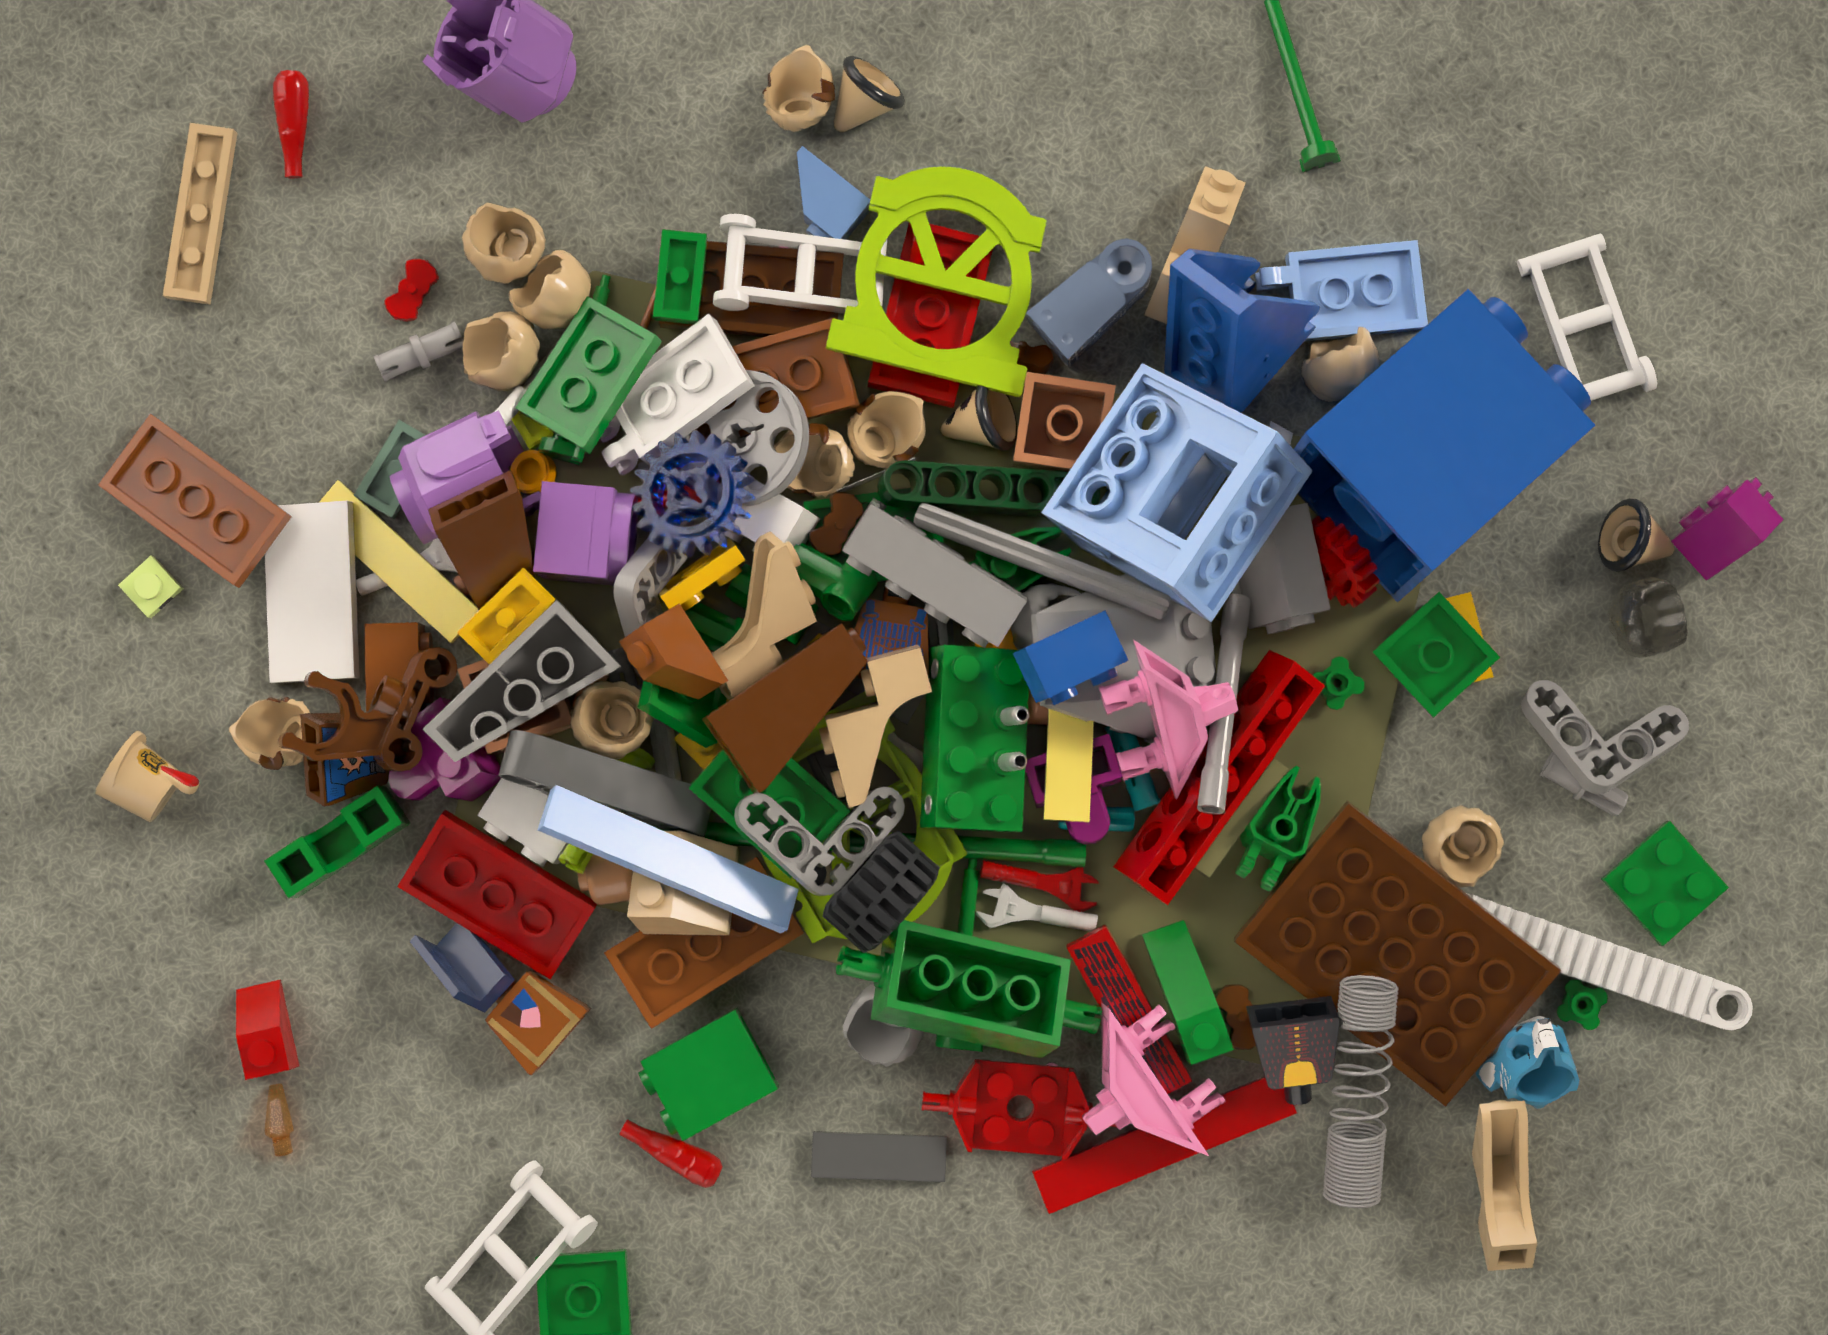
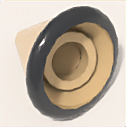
[834,56,905,132]
[940,386,1017,451]
[1598,498,1675,572]

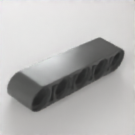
[498,730,712,838]

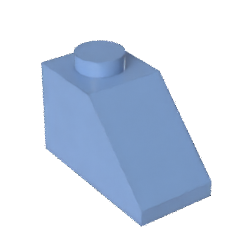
[797,146,870,240]

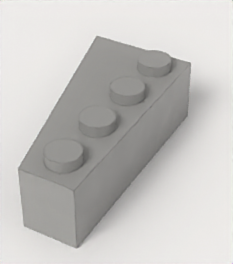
[842,497,1027,648]
[423,600,621,762]

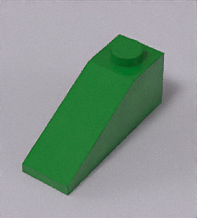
[1141,920,1234,1065]

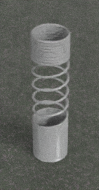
[1323,975,1399,1209]

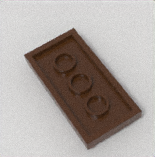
[659,241,844,337]

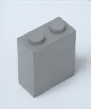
[1239,503,1330,634]

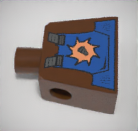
[300,713,407,807]

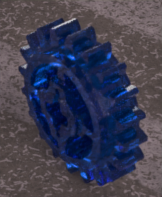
[630,430,755,558]

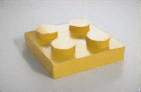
[659,538,745,611]

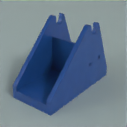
[1164,249,1320,413]

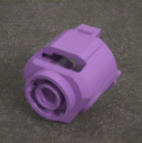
[422,0,576,123]
[390,410,541,545]

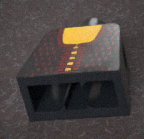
[1246,996,1340,1105]

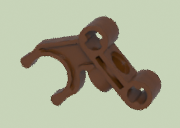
[278,647,458,772]

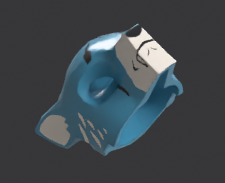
[1476,1018,1580,1109]

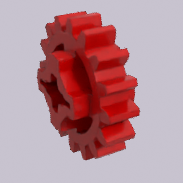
[1311,516,1380,608]

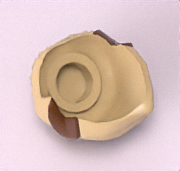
[762,45,835,132]
[847,391,925,469]
[774,423,855,498]
[229,697,310,770]

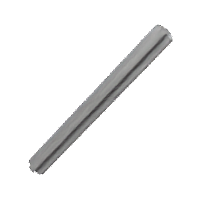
[914,503,1171,619]

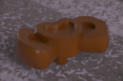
[1010,341,1054,374]
[808,492,864,556]
[1215,984,1256,1050]

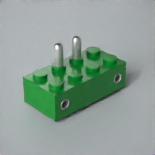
[920,645,1029,832]

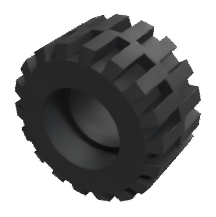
[823,831,940,953]

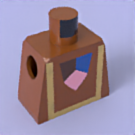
[485,970,592,1075]

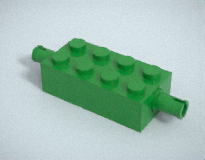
[836,920,1102,1058]

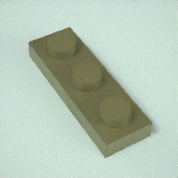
[1194,758,1289,878]

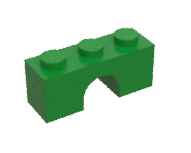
[264,786,411,899]

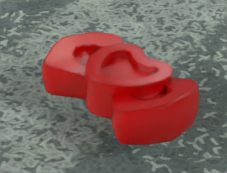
[384,258,439,322]

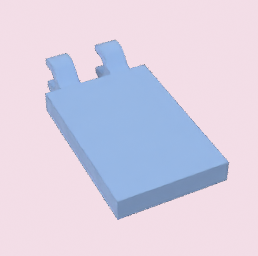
[1255,240,1428,342]

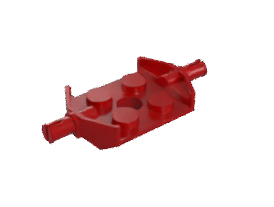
[922,1059,1117,1161]

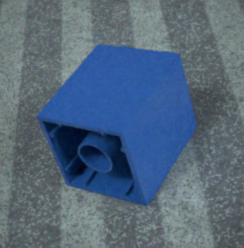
[1294,289,1595,603]

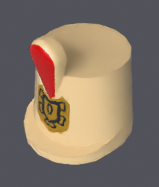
[95,731,199,822]

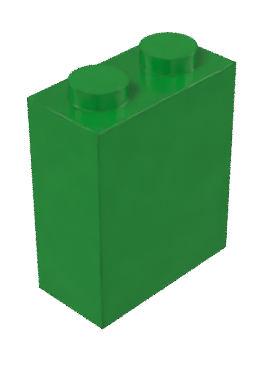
[638,1007,779,1141]

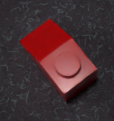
[236,979,299,1080]

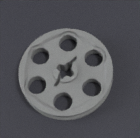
[676,370,809,506]

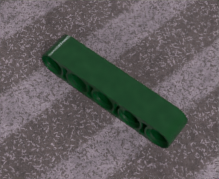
[877,460,1101,518]

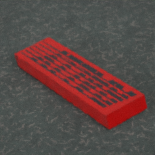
[1066,924,1192,1094]

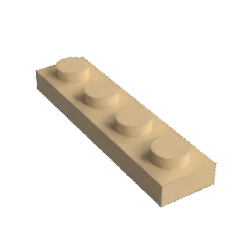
[163,123,237,305]

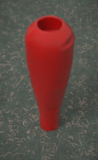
[273,70,309,179]
[619,1119,723,1188]

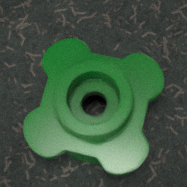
[1313,656,1364,710]
[1556,979,1608,1030]

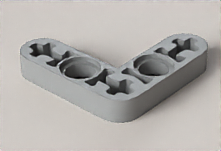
[613,515,697,678]
[1521,680,1689,794]
[734,787,905,896]

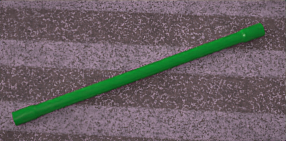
[658,822,1086,867]

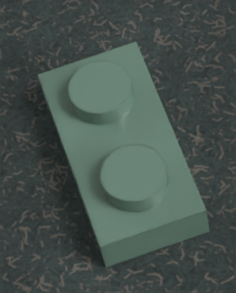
[354,420,425,520]

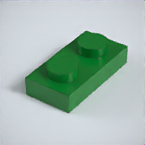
[653,229,708,324]

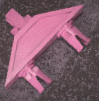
[1098,639,1238,800]
[1082,1002,1225,1156]

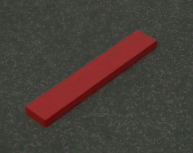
[1032,1076,1297,1214]

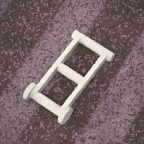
[713,214,887,314]
[1517,233,1657,401]
[425,1160,598,1335]

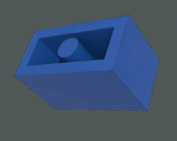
[1013,610,1129,705]

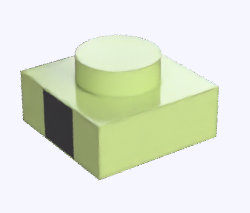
[118,555,184,618]

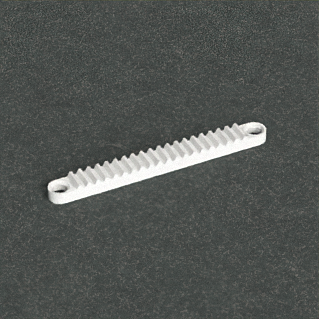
[1466,893,1753,1030]

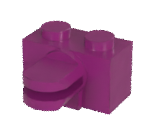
[1671,477,1784,581]
[389,697,501,802]
[1025,734,1123,844]

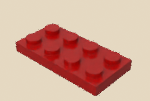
[867,223,993,408]
[397,810,597,980]

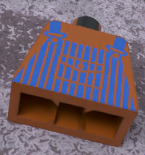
[854,580,929,679]

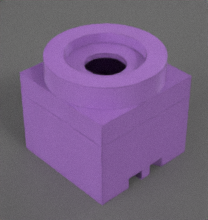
[533,481,638,586]

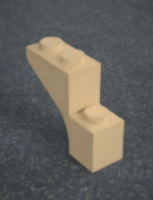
[1144,166,1246,324]
[711,531,817,700]
[819,645,932,808]
[1472,1100,1537,1271]

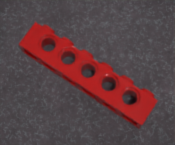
[1113,650,1325,905]

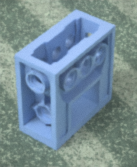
[1041,363,1313,622]

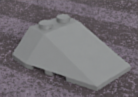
[1031,574,1217,743]

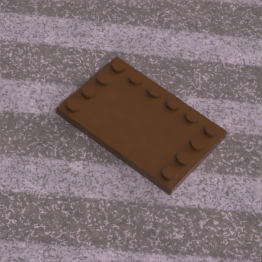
[1234,800,1562,1107]

